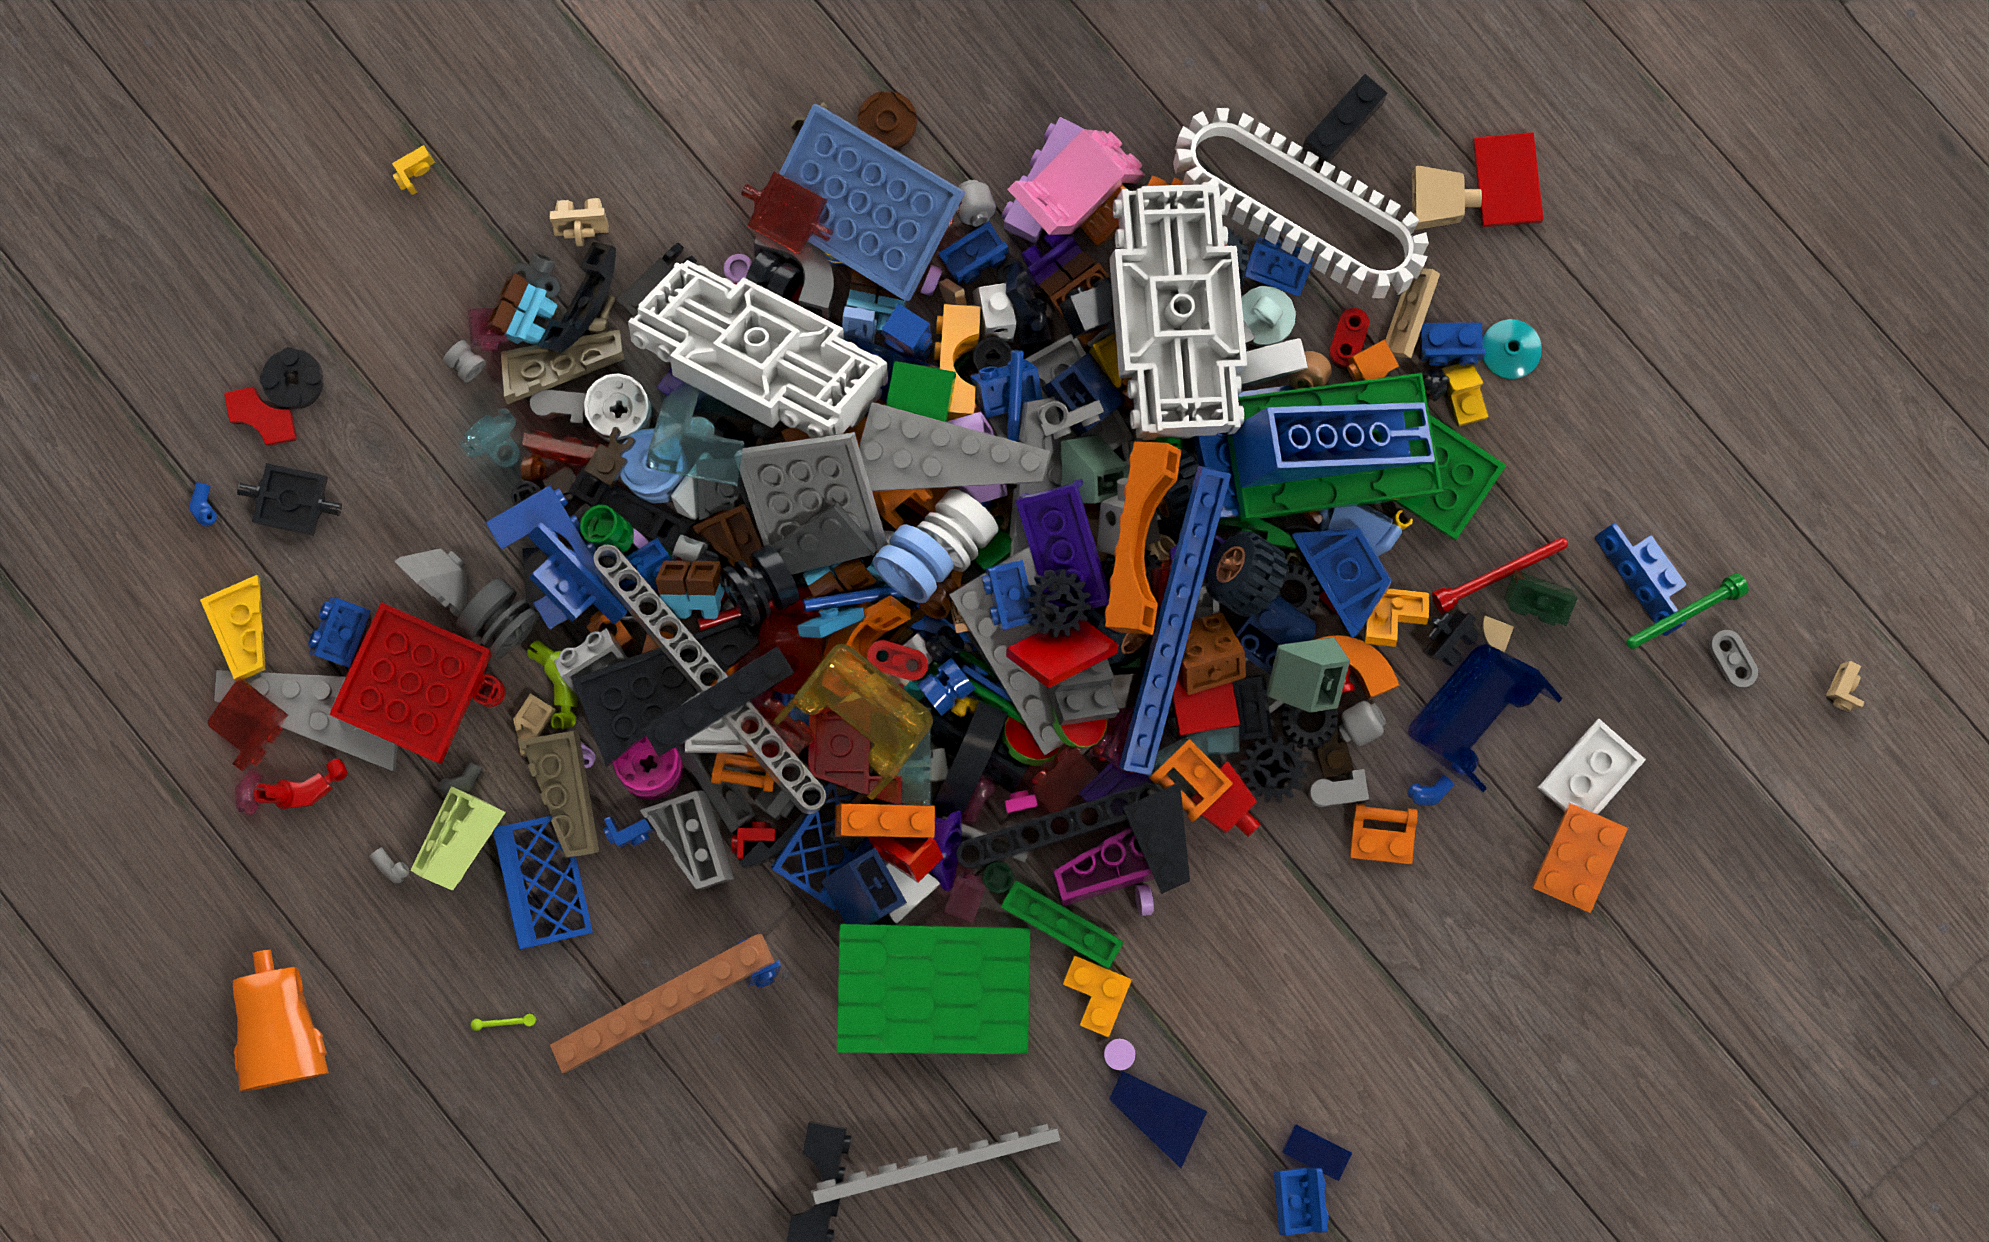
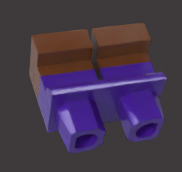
[1022,234,1095,304]

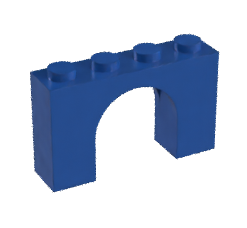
[485,485,613,629]

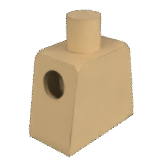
[1412,166,1482,230]

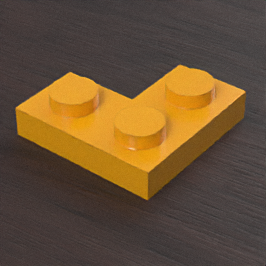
[1365,589,1429,647]
[1063,955,1132,1037]

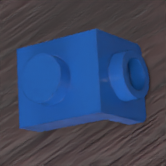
[603,816,655,848]

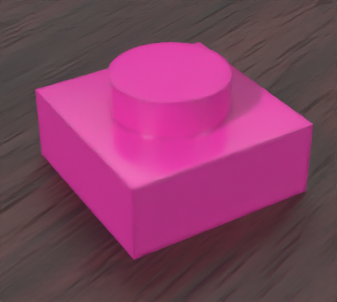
[1005,790,1038,815]

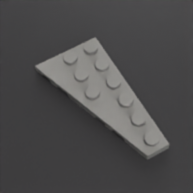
[859,402,1052,491]

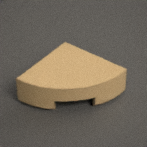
[938,279,967,306]
[1482,616,1514,656]

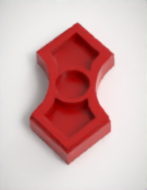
[224,386,297,446]

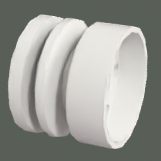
[584,373,652,444]
[916,489,998,572]

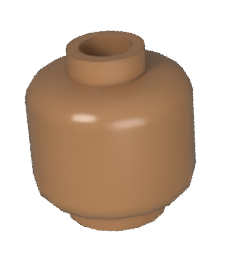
[1288,351,1332,390]

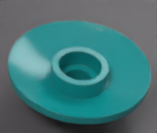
[1483,319,1542,379]

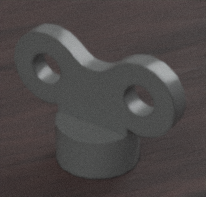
[511,253,561,298]

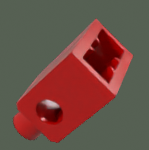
[1190,761,1261,837]

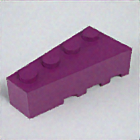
[1053,826,1154,906]

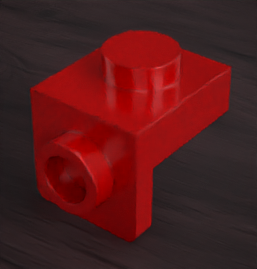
[732,822,777,860]

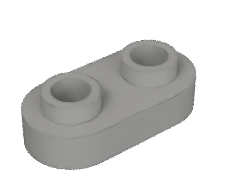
[1709,630,1758,688]

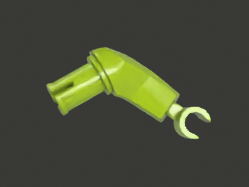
[527,640,578,730]

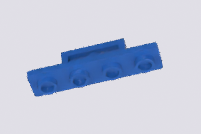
[528,522,628,624]
[1594,523,1687,636]

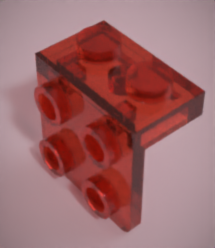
[208,679,289,771]
[741,698,814,774]

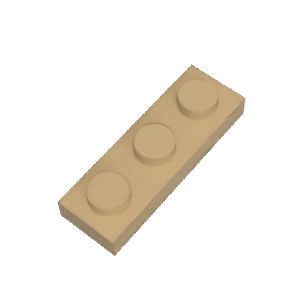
[1385,268,1440,358]

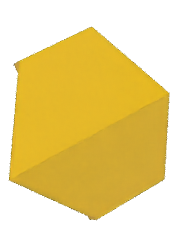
[1089,334,1122,390]

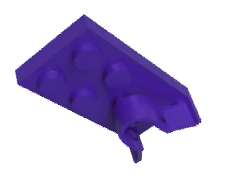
[1015,479,1110,614]

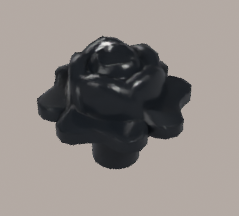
[1422,369,1449,402]

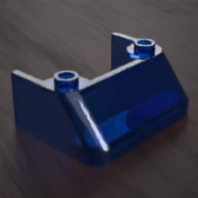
[1408,644,1563,793]

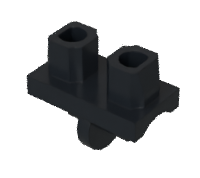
[1423,610,1481,667]

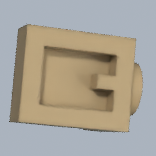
[1826,661,1865,712]

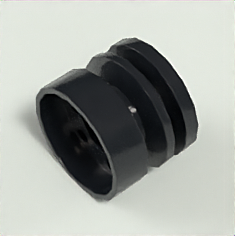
[721,544,800,626]

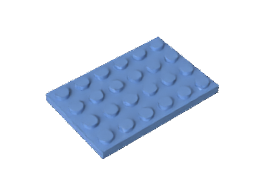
[760,104,966,301]

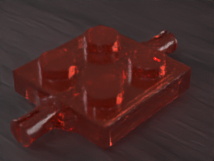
[741,171,833,254]

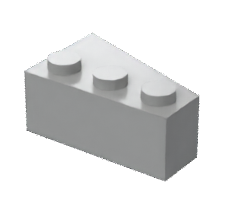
[640,791,734,890]

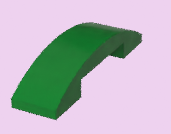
[1173,516,1297,552]

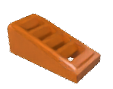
[1080,184,1126,246]

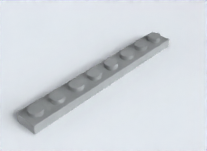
[811,1123,1060,1205]

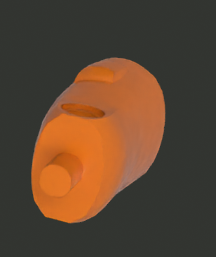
[233,949,329,1092]

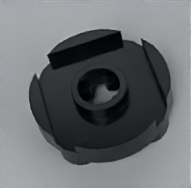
[260,347,324,410]

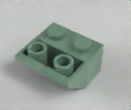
[1060,434,1127,503]
[1267,637,1350,712]

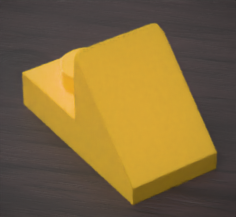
[1441,364,1488,427]

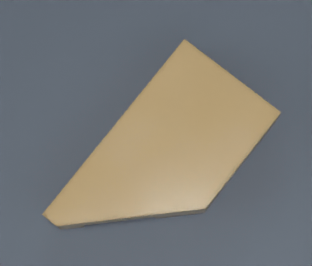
[513,693,557,758]

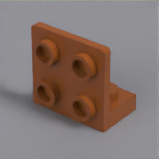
[1181,612,1246,695]

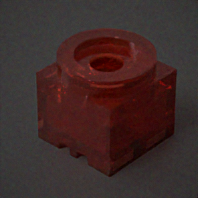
[758,607,827,694]

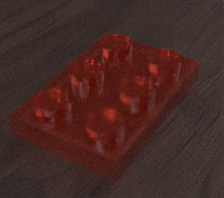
[522,430,608,466]

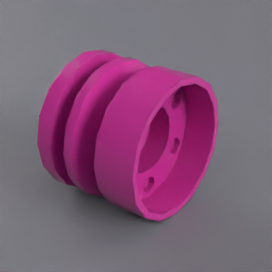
[613,737,683,801]

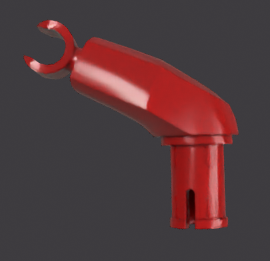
[253,759,347,809]

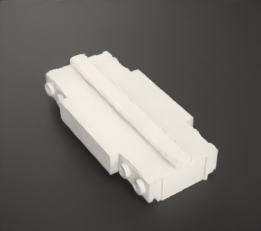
[1109,182,1247,440]
[628,260,888,438]

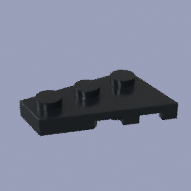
[1123,782,1190,894]

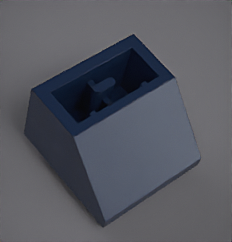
[1041,352,1126,437]
[1234,595,1316,675]
[821,848,907,925]

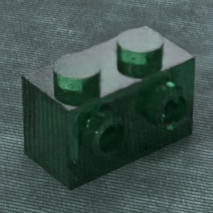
[1504,570,1578,626]

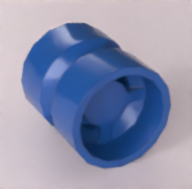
[917,658,975,716]

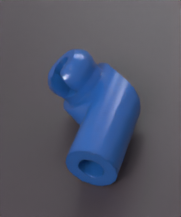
[189,482,217,526]
[1408,775,1455,805]

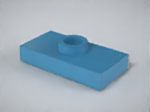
[797,606,865,638]

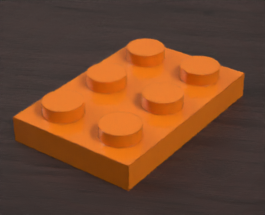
[1532,802,1628,913]

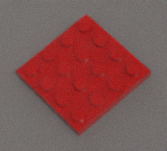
[329,602,491,764]

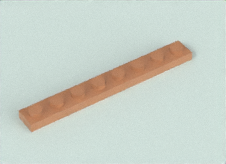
[550,934,775,1073]

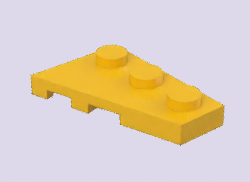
[200,575,266,682]

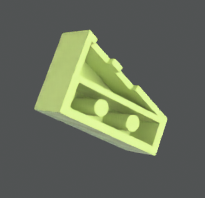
[411,786,506,890]

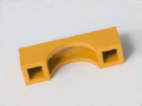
[934,304,981,421]

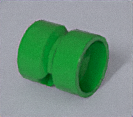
[580,505,634,554]

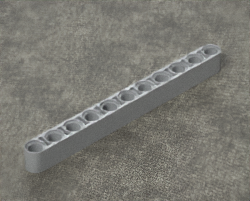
[593,545,826,814]

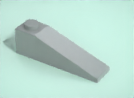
[395,549,468,617]

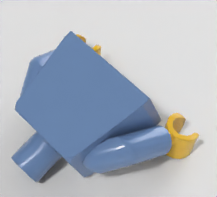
[1319,504,1413,556]

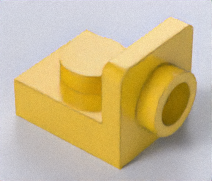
[392,145,435,195]

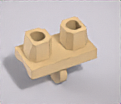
[550,198,609,247]

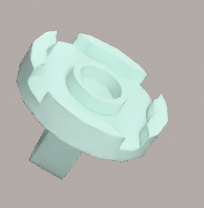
[1241,286,1296,347]

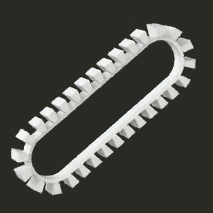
[1173,108,1429,298]

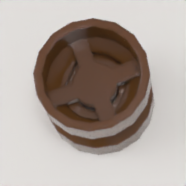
[919,577,958,619]

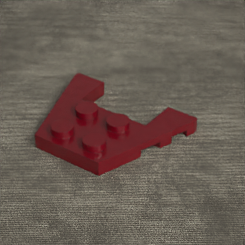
[808,684,905,805]

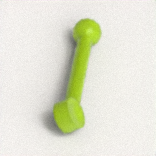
[471,1014,536,1031]

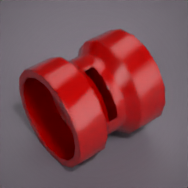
[473,674,506,708]

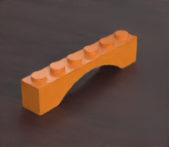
[1105,442,1182,635]

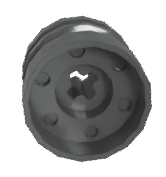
[456,577,540,660]

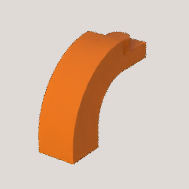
[821,595,911,698]
[1315,635,1400,700]

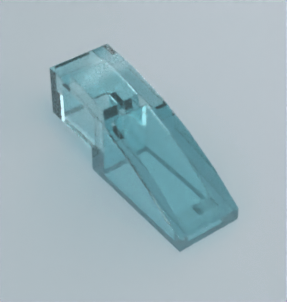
[898,708,932,806]
[1154,727,1240,768]

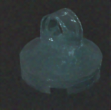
[459,408,520,468]

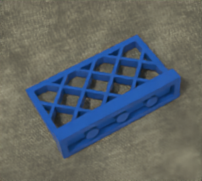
[771,782,893,911]
[493,815,593,951]

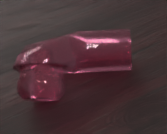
[235,768,264,816]
[962,778,995,823]

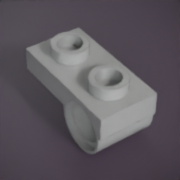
[1041,400,1104,439]

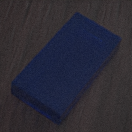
[1282,1124,1352,1181]

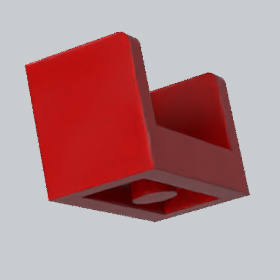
[868,837,944,883]

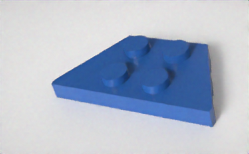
[1292,528,1393,638]

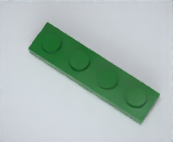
[1001,880,1124,969]

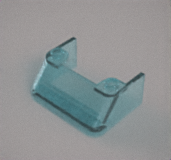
[647,382,755,486]

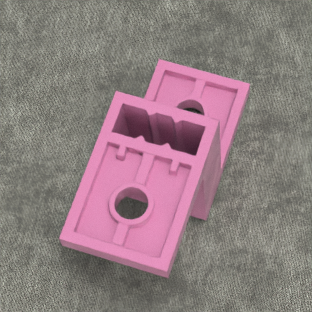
[1007,129,1145,235]

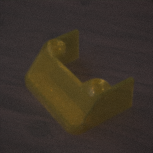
[774,644,933,800]

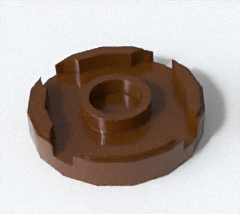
[857,91,917,150]

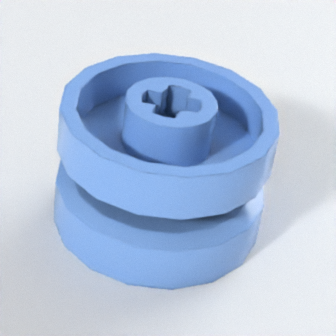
[620,428,691,504]
[872,524,954,603]

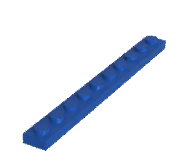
[1119,465,1231,775]

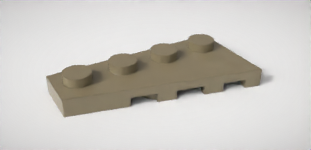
[501,329,625,404]
[517,730,599,858]

